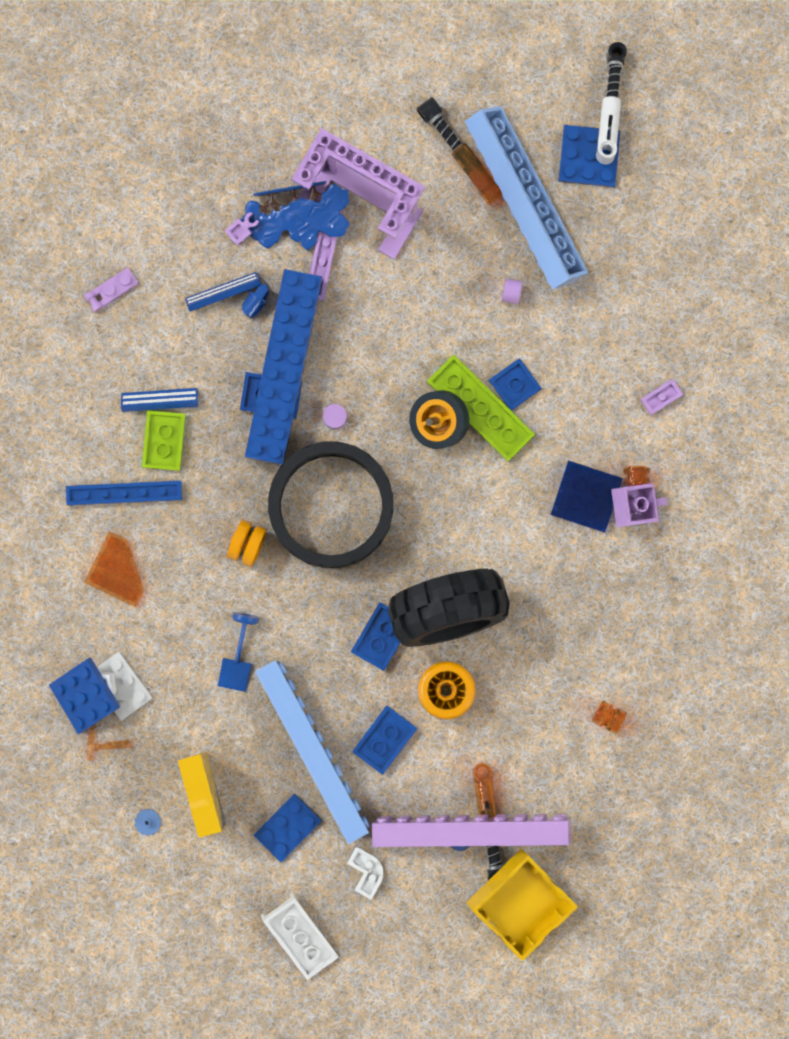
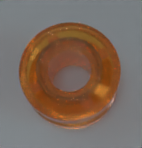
[623,466,650,486]

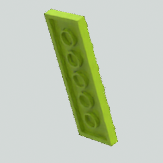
[427,354,535,462]

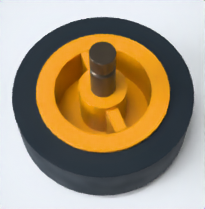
[409,390,469,449]

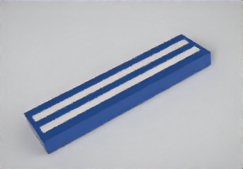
[185,272,261,312]
[121,388,198,412]

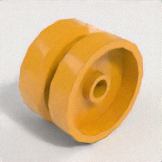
[226,519,268,568]

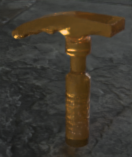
[87,724,130,761]

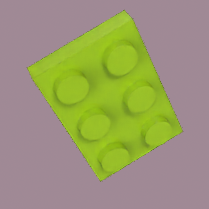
[142,410,186,471]

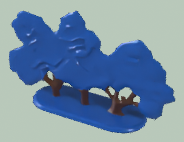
[241,181,349,251]

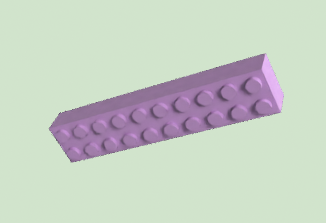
[372,813,572,847]

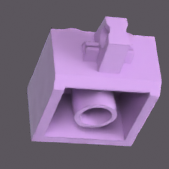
[611,483,667,527]

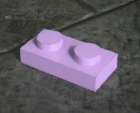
[640,379,683,416]

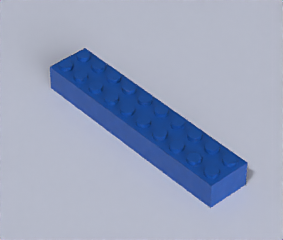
[245,269,323,466]

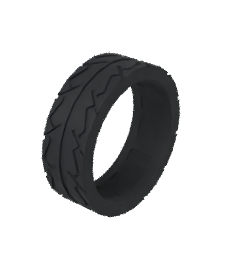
[268,441,393,568]

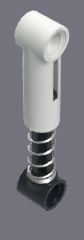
[596,42,627,165]

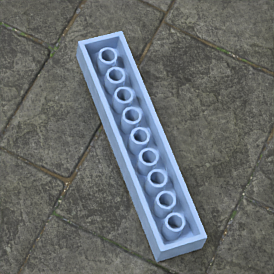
[465,106,588,290]
[255,660,371,844]

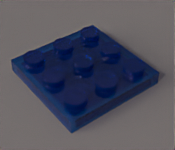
[550,460,623,533]

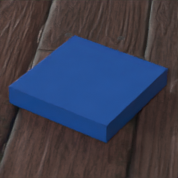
[488,358,542,411]

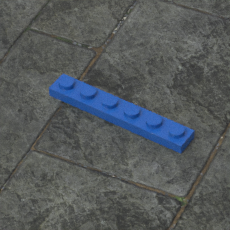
[66,481,182,506]

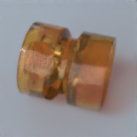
[592,700,627,734]

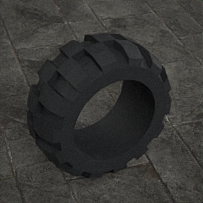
[388,568,510,647]

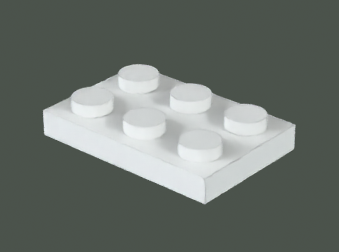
[97,652,153,721]

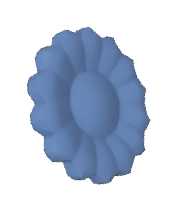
[135,809,161,836]

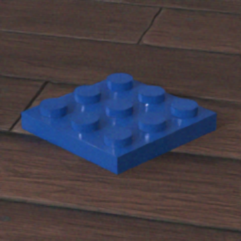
[558,125,621,188]
[49,657,120,734]

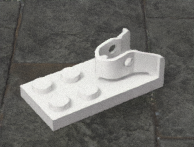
[261,892,339,980]

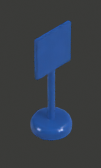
[218,612,259,692]

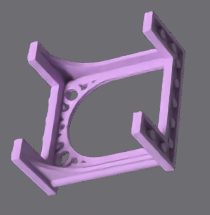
[292,128,425,260]

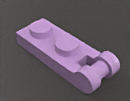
[84,267,139,313]

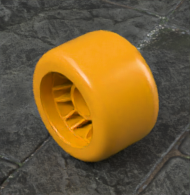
[417,661,476,720]

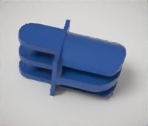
[242,284,269,318]

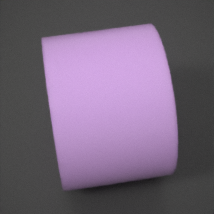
[502,278,522,305]
[323,404,347,430]

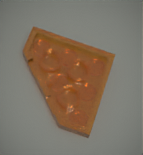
[84,531,145,607]

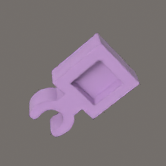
[225,212,260,245]

